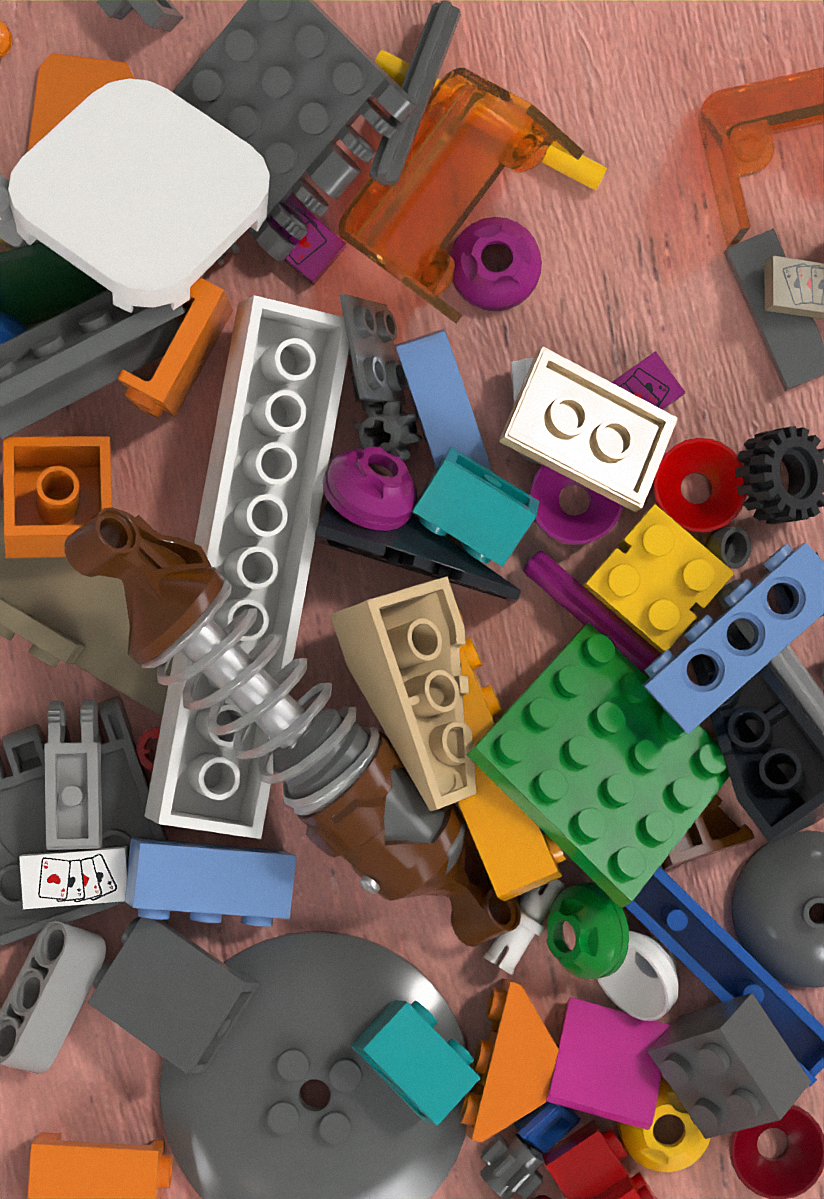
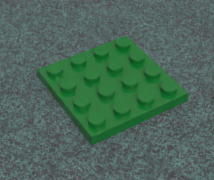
[466,622,730,908]

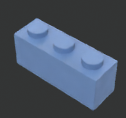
[124,838,296,927]

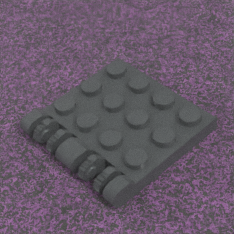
[173,0,418,262]
[0,696,168,946]

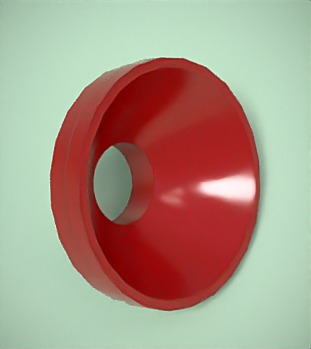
[653,438,747,533]

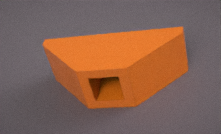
[460,978,559,1142]

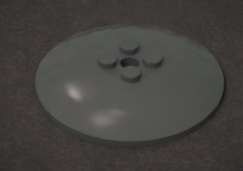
[160,931,472,1199]

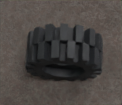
[735,426,824,524]

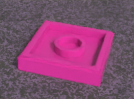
[547,997,670,1130]

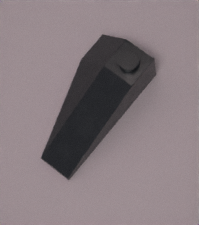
[315,500,521,603]
[691,622,824,844]

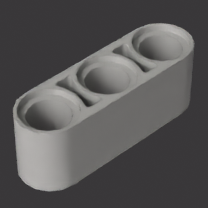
[0,921,106,1074]

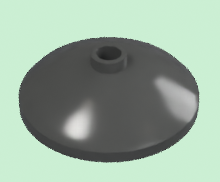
[732,830,824,987]

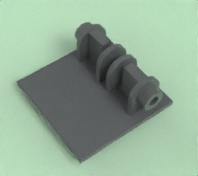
[339,294,407,411]

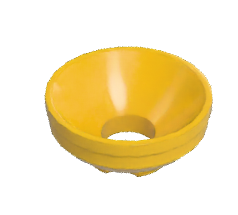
[617,1075,711,1172]

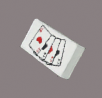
[19,846,128,909]

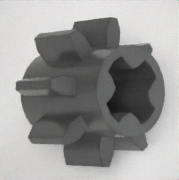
[354,400,422,461]
[480,1133,544,1199]

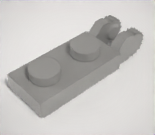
[44,700,102,850]

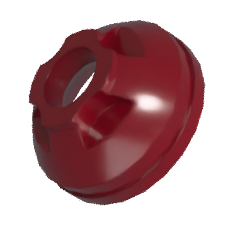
[729,1104,824,1199]

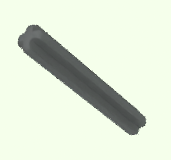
[369,0,461,187]

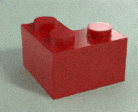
[542,1119,657,1199]

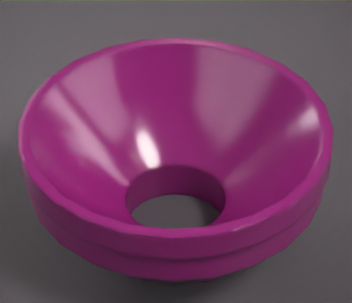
[449,217,542,311]
[323,447,418,531]
[529,465,623,545]

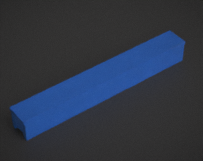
[625,867,824,1087]

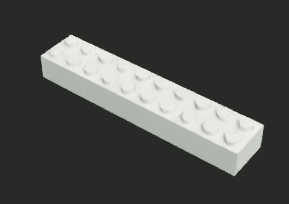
[144,295,349,839]

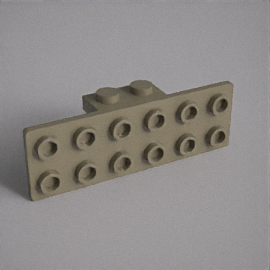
[0,499,174,716]

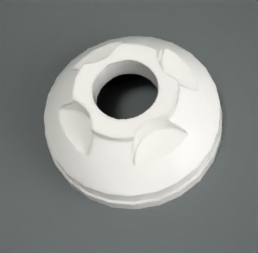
[597,931,679,1021]

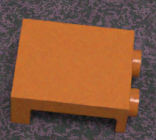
[117,277,233,419]
[28,1132,173,1199]

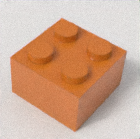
[3,436,112,558]

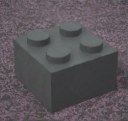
[647,993,811,1139]

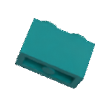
[413,447,540,567]
[351,1000,481,1126]

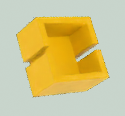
[582,504,734,653]

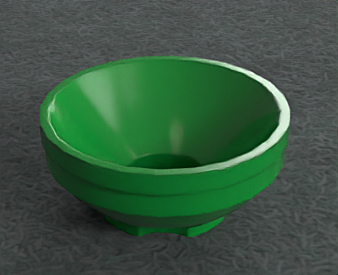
[546,882,629,980]

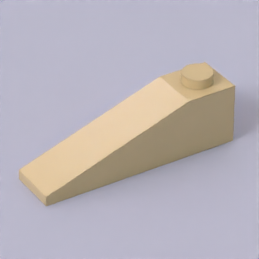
[330,577,477,811]

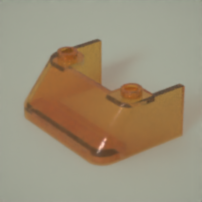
[698,67,824,248]
[338,68,585,324]

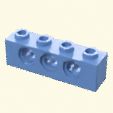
[642,542,824,734]

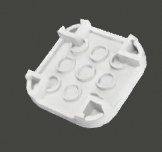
[8,78,270,313]

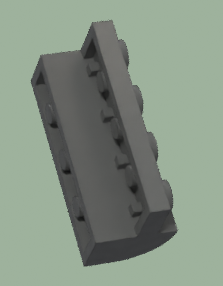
[0,289,185,440]

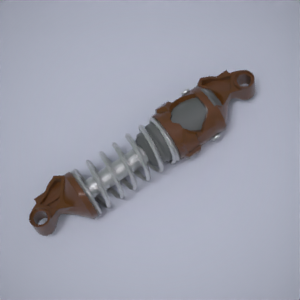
[64,507,521,947]

